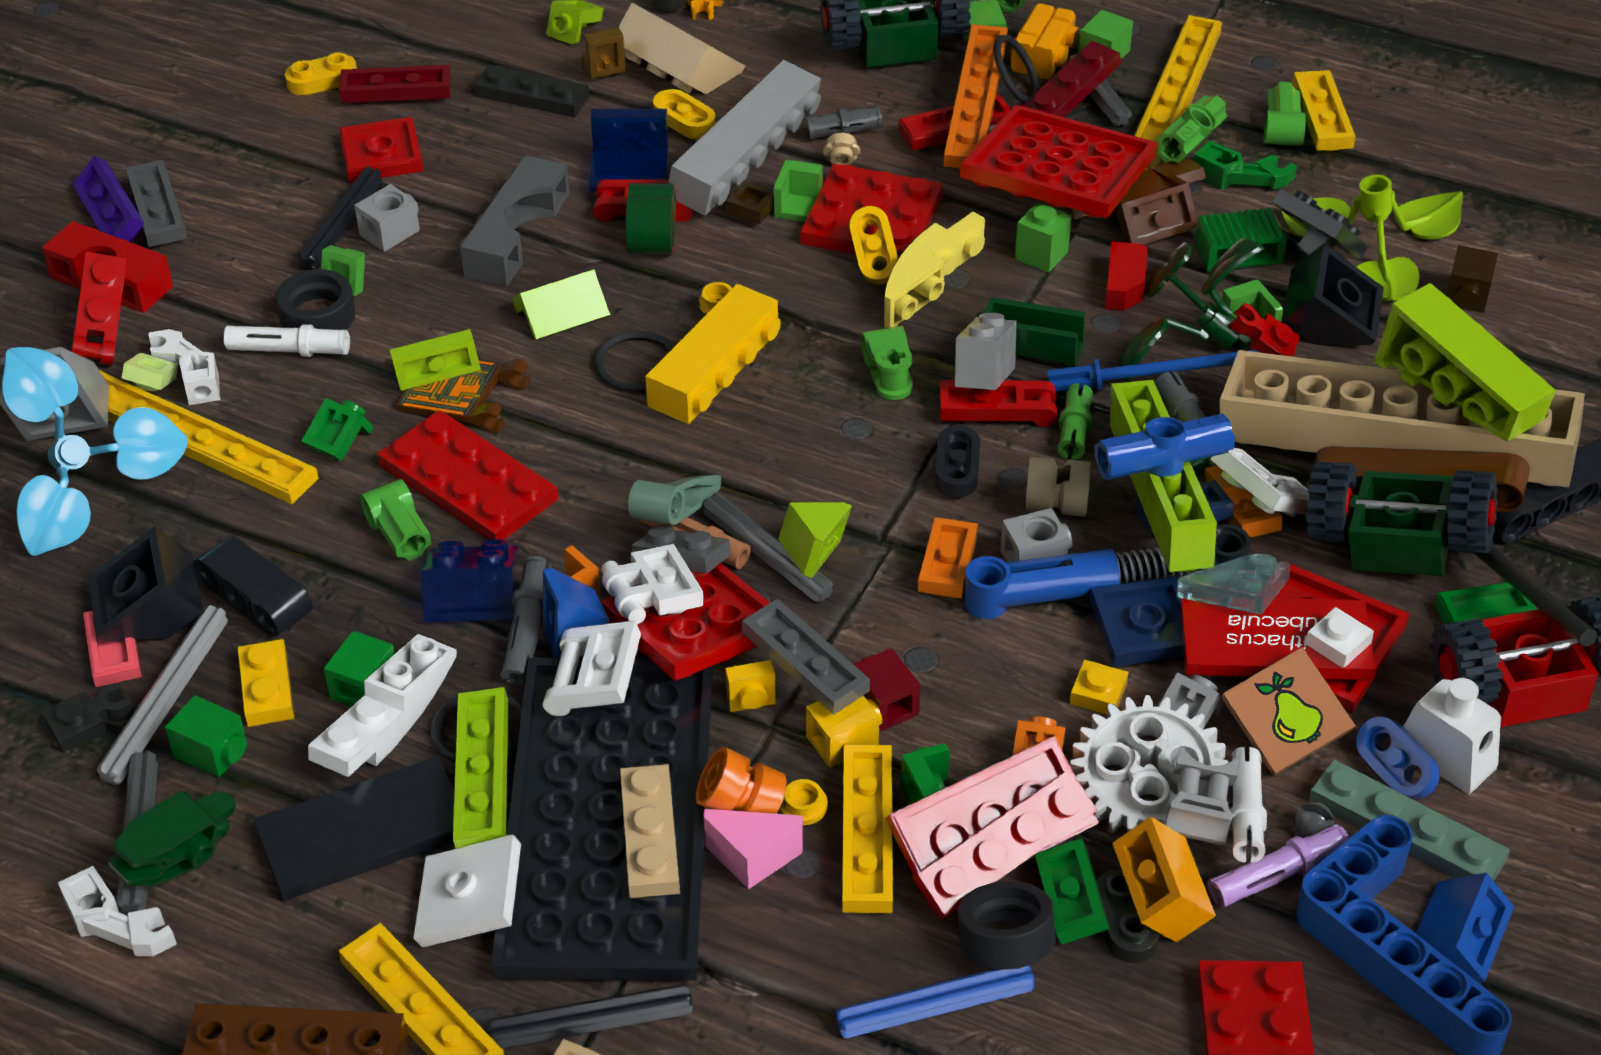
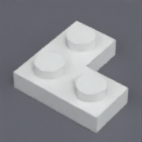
[1211,448,1309,517]

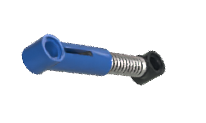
[964,524,1251,619]

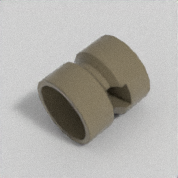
[1025,456,1091,517]

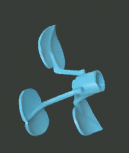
[1,347,188,556]

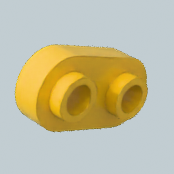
[285,52,357,95]
[653,89,716,140]
[850,206,899,285]

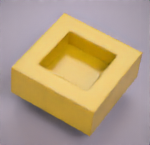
[725,660,776,712]
[1070,660,1129,715]

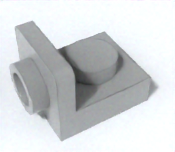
[1158,672,1223,727]

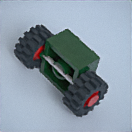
[820,0,971,67]
[1306,461,1497,577]

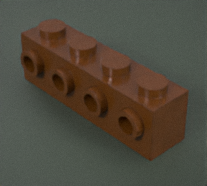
[182,1003,410,1055]

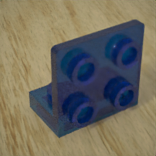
[589,109,669,192]
[421,539,519,622]

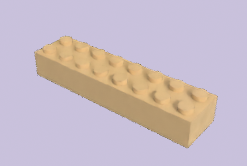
[1220,350,1585,487]

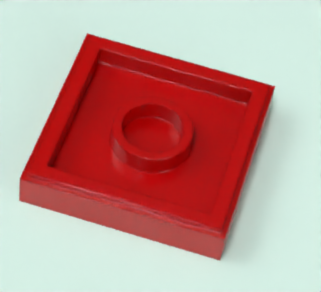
[339,117,424,183]

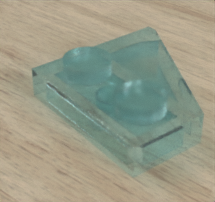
[1176,554,1290,614]

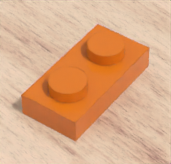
[918,517,978,599]

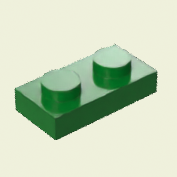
[1035,838,1109,945]

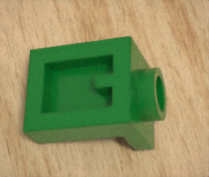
[301,398,374,462]
[900,743,950,805]

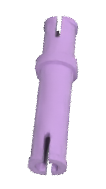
[1207,824,1349,908]

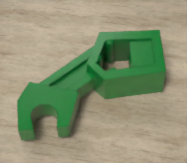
[1193,141,1297,190]

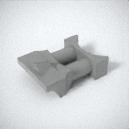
[1165,746,1240,846]

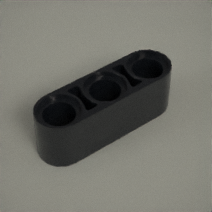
[194,536,313,637]

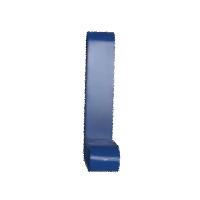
[1295,815,1512,1055]

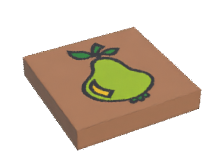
[1221,647,1356,777]

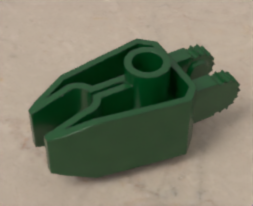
[109,790,236,886]

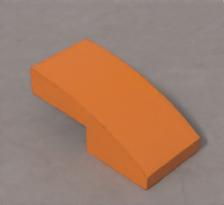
[1205,465,1282,538]

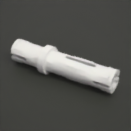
[224,324,350,357]
[1229,747,1267,863]

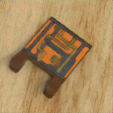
[395,359,531,433]

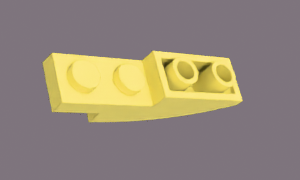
[884,212,985,328]

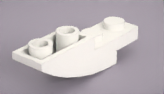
[308,634,457,777]

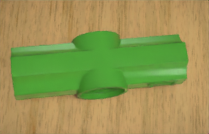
[1155,95,1227,163]

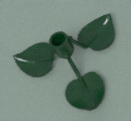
[1118,238,1265,382]

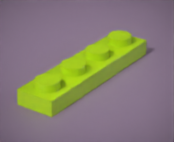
[453,687,508,849]

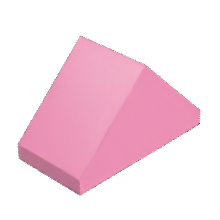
[704,809,803,889]

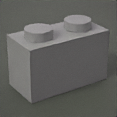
[955,313,1017,390]

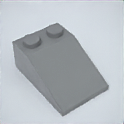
[0,347,109,441]

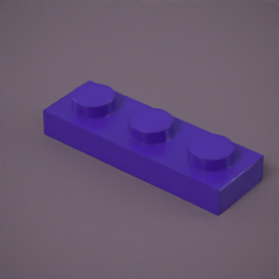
[72,156,144,242]

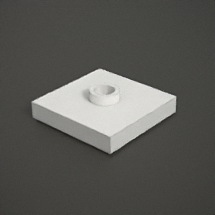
[414,834,521,948]

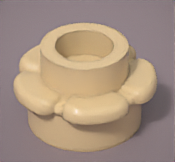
[823,133,860,165]

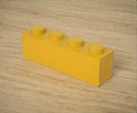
[645,284,781,425]

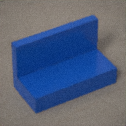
[1416,872,1514,983]

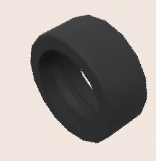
[276,269,355,330]
[958,881,1056,970]

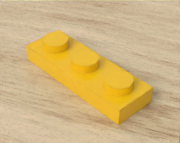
[1292,70,1356,151]

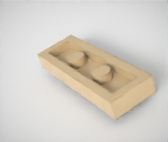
[620,764,680,898]

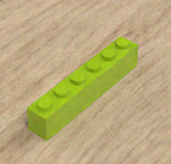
[1110,380,1217,572]

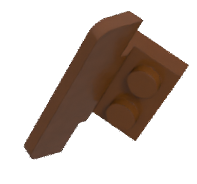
[1064,159,1206,245]

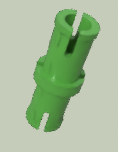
[1057,383,1093,460]

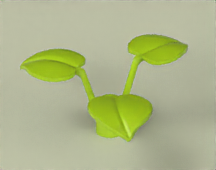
[1282,174,1463,301]

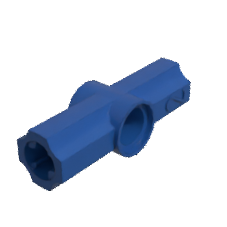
[1095,414,1235,480]

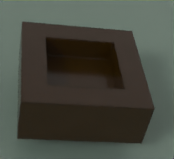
[726,180,774,224]

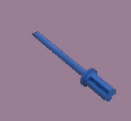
[1047,350,1258,392]

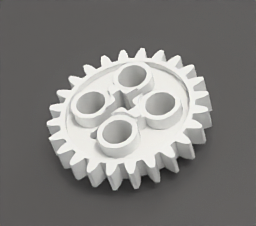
[1071,695,1228,834]

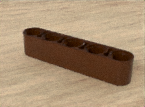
[1306,446,1530,512]

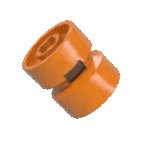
[696,746,787,814]

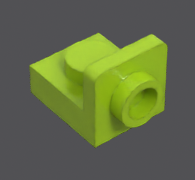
[546,0,604,44]

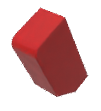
[1105,241,1148,311]

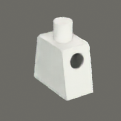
[1403,678,1501,795]

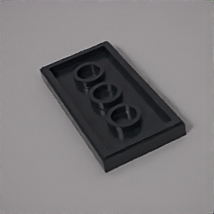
[253,756,455,901]

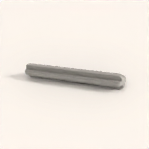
[97,605,228,786]

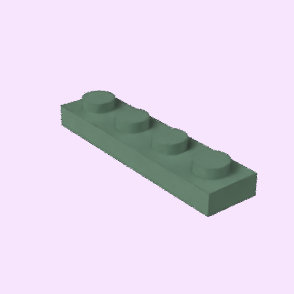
[1309,759,1511,881]

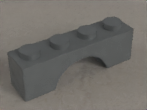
[458,155,570,287]

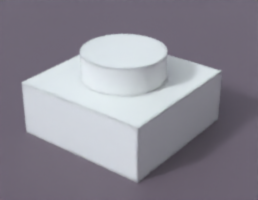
[1305,607,1374,669]

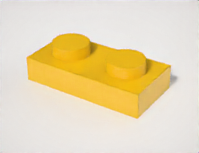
[238,639,295,727]

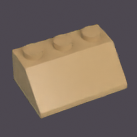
[619,3,745,94]

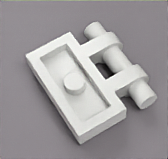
[601,544,703,624]

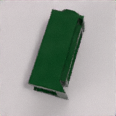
[976,297,1085,368]

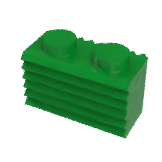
[1194,207,1287,272]

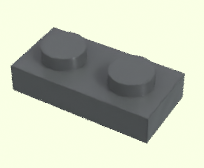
[632,525,731,574]

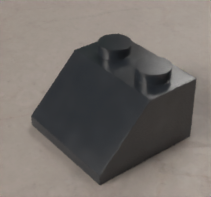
[1282,243,1384,345]
[88,526,204,642]

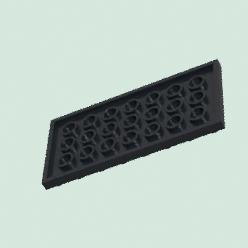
[491,658,713,981]

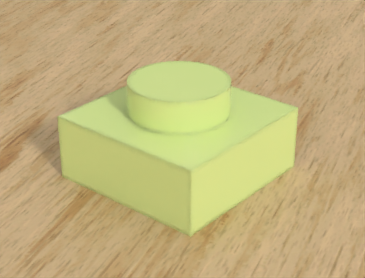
[122,353,179,391]

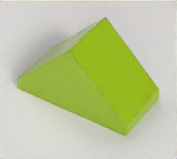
[778,502,852,579]

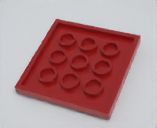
[960,105,1158,218]

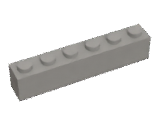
[668,60,821,215]

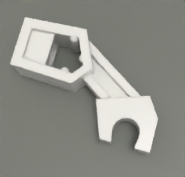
[148,329,220,405]
[58,866,177,956]

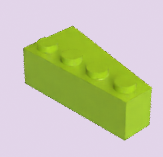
[1374,283,1556,442]

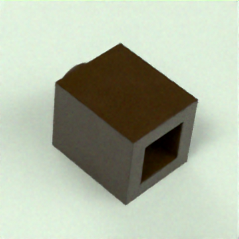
[1446,245,1498,313]

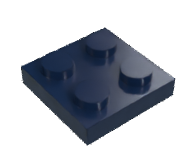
[1090,576,1186,667]

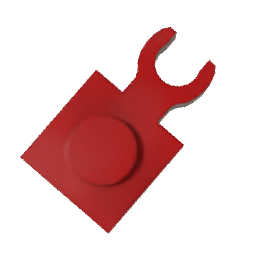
[1230,303,1300,357]

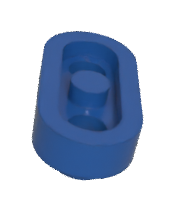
[1356,717,1439,800]

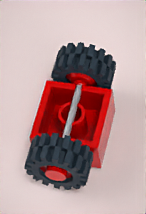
[1430,595,1601,727]

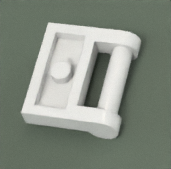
[543,621,641,716]

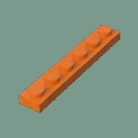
[944,24,1008,170]

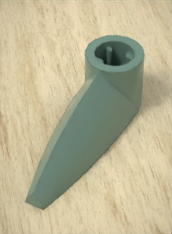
[628,475,721,525]

